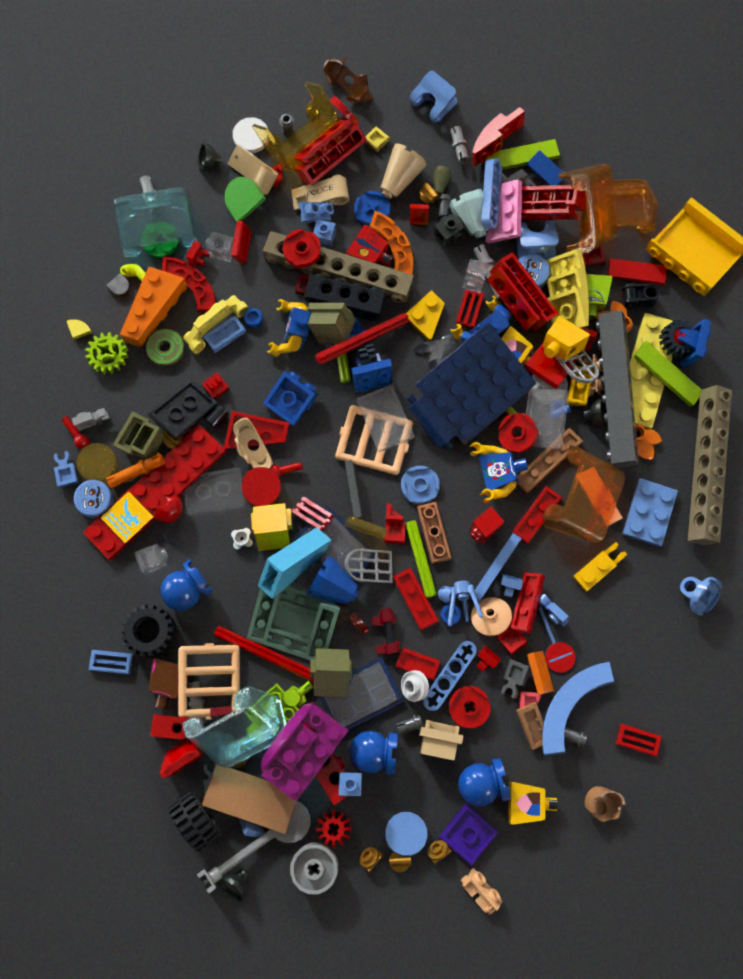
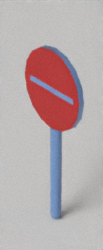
[538,607,576,673]

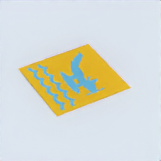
[101,492,153,543]

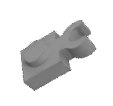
[72,408,109,431]

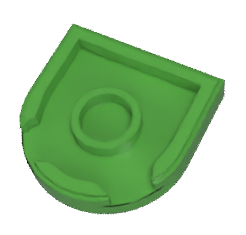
[225,177,266,222]

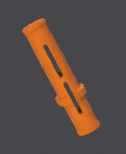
[106,453,165,489]

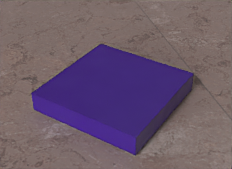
[439,803,499,866]

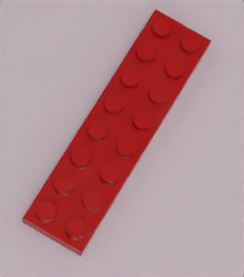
[83,424,226,561]

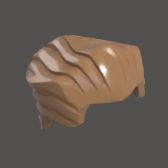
[585,786,625,822]

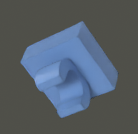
[501,574,523,597]

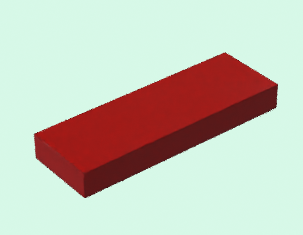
[608,258,666,286]
[511,486,562,545]
[393,568,439,631]
[510,572,545,634]

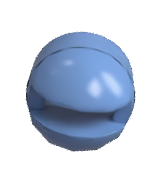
[437,586,451,604]

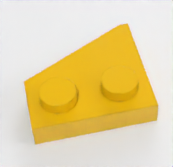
[406,290,445,342]

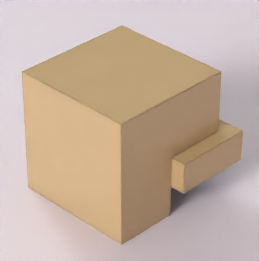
[419,720,463,761]

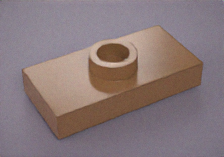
[516,702,544,750]

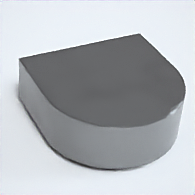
[106,273,130,297]

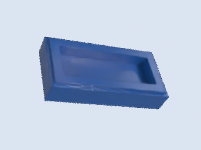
[526,150,566,186]

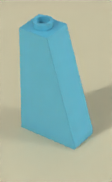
[258,527,331,599]

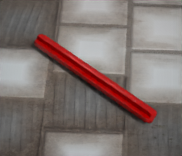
[315,313,410,364]
[214,626,314,683]

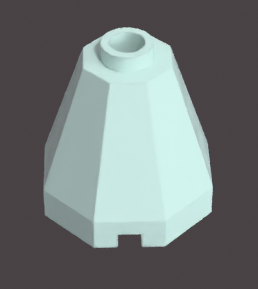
[449,189,489,238]

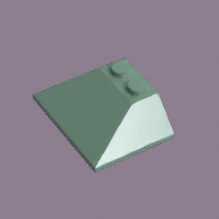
[246,584,340,660]

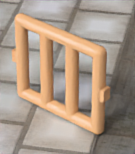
[335,405,413,475]
[178,643,240,720]

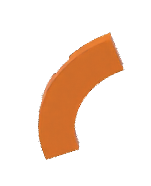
[369,211,414,275]

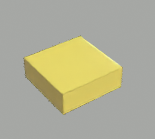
[365,127,389,152]

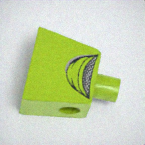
[586,274,612,320]

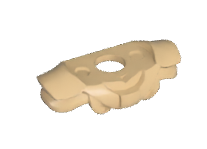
[233,418,273,468]

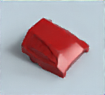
[160,739,203,779]

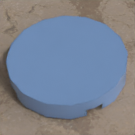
[401,466,440,505]
[385,812,427,856]

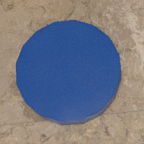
[354,191,391,227]

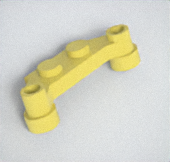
[183,295,249,354]

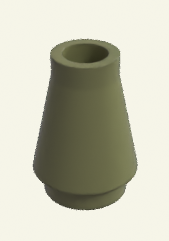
[433,166,452,196]

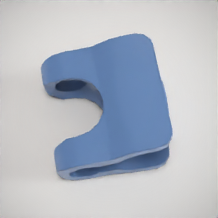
[409,71,457,123]
[516,220,559,260]

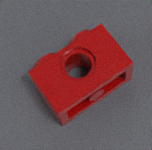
[470,507,505,545]

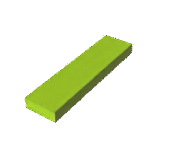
[485,139,560,170]
[633,341,702,407]

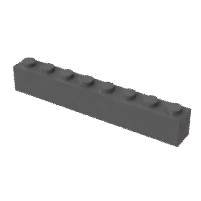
[596,310,639,468]

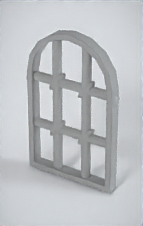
[554,350,599,383]
[344,548,393,583]

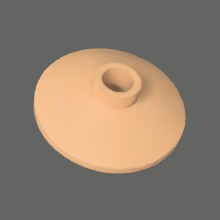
[471,597,512,636]

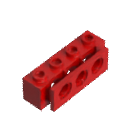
[293,120,367,185]
[521,185,588,220]
[487,252,559,332]
[303,723,348,805]

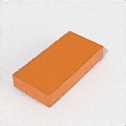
[527,651,554,695]

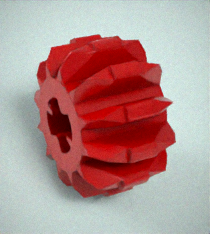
[316,810,352,848]

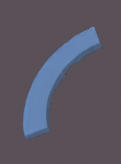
[542,662,614,756]

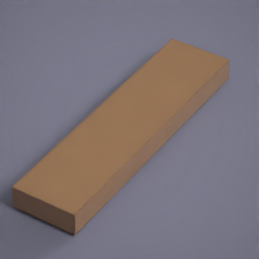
[517,428,583,495]

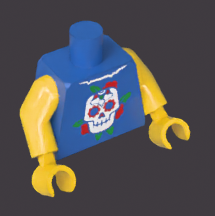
[267,299,311,357]
[470,442,528,504]

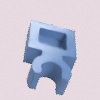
[54,451,79,488]
[538,594,569,627]

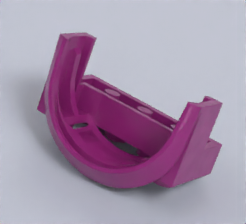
[260,702,348,802]

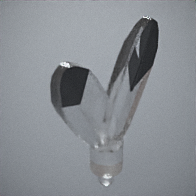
[414,333,453,369]

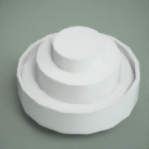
[401,670,429,702]

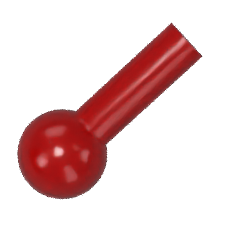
[61,416,90,449]
[270,462,303,478]

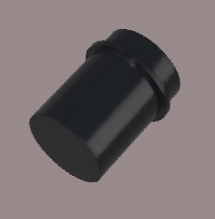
[206,405,229,428]

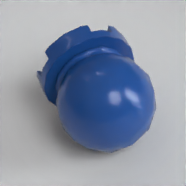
[160,559,213,611]
[349,730,398,776]
[458,758,511,806]

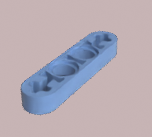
[481,158,502,230]
[471,533,522,603]
[423,641,477,711]

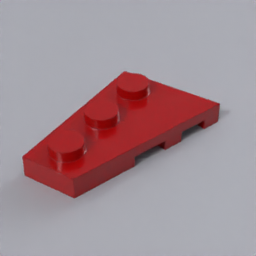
[224,411,290,450]

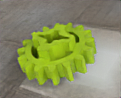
[85,332,129,374]

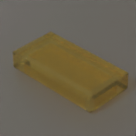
[344,516,387,539]

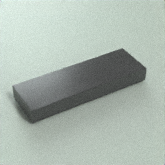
[345,460,362,522]

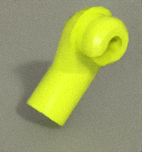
[120,264,146,282]

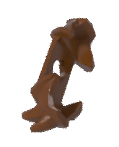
[323,56,374,103]

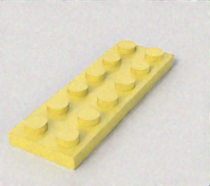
[630,313,673,429]

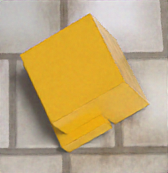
[251,503,293,551]

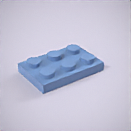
[622,478,678,547]

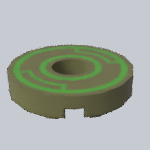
[146,329,184,366]

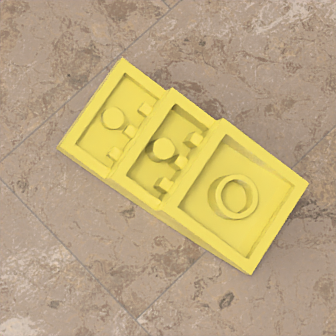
[546,248,589,328]

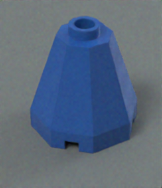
[306,556,359,604]

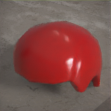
[154,495,183,524]

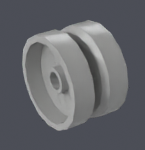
[290,842,339,894]

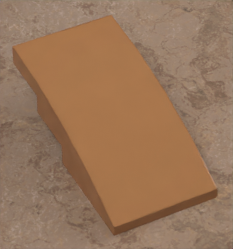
[201,764,296,834]

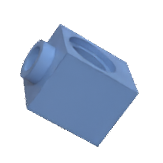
[313,219,336,250]
[339,772,362,796]

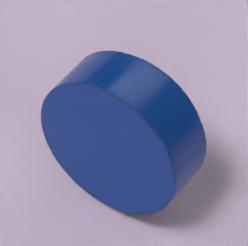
[244,308,263,328]
[440,604,461,625]

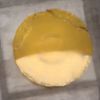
[77,443,117,482]

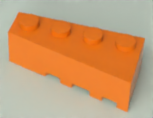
[120,267,188,348]

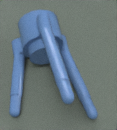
[448,581,483,626]

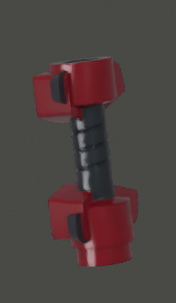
[371,608,402,655]

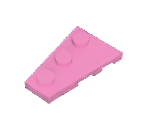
[485,179,522,243]

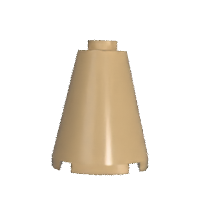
[380,144,426,199]

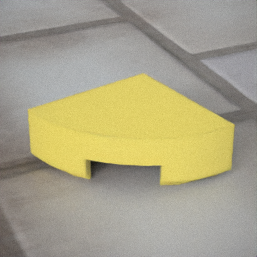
[67,320,92,340]

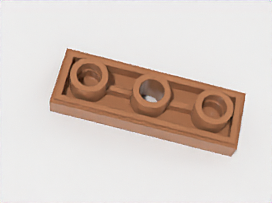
[417,502,451,564]

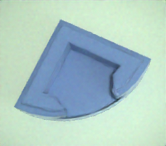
[239,819,265,838]

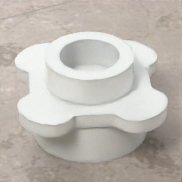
[231,528,253,549]

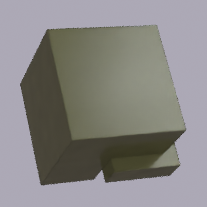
[307,303,356,344]
[113,411,164,460]
[310,648,352,697]

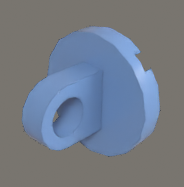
[680,577,722,616]

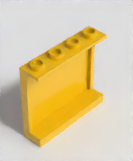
[645,197,743,297]

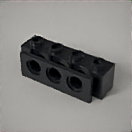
[304,274,385,321]

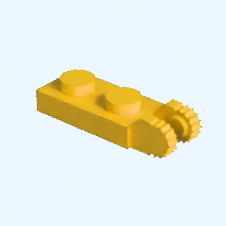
[572,542,627,592]

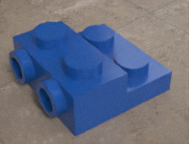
[263,371,319,426]

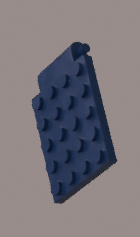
[406,323,537,450]

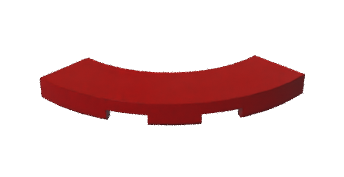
[162,257,216,313]

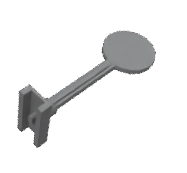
[197,801,310,893]

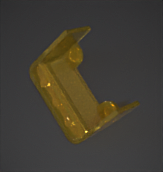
[252,81,340,173]

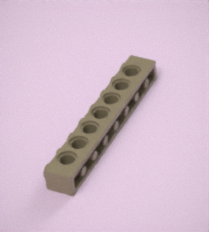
[263,231,414,303]
[688,385,732,545]

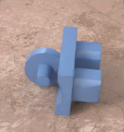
[298,202,334,223]

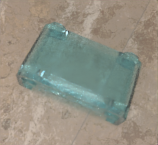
[112,187,198,257]
[183,686,286,768]

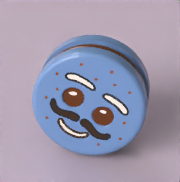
[513,254,550,292]
[74,480,114,519]

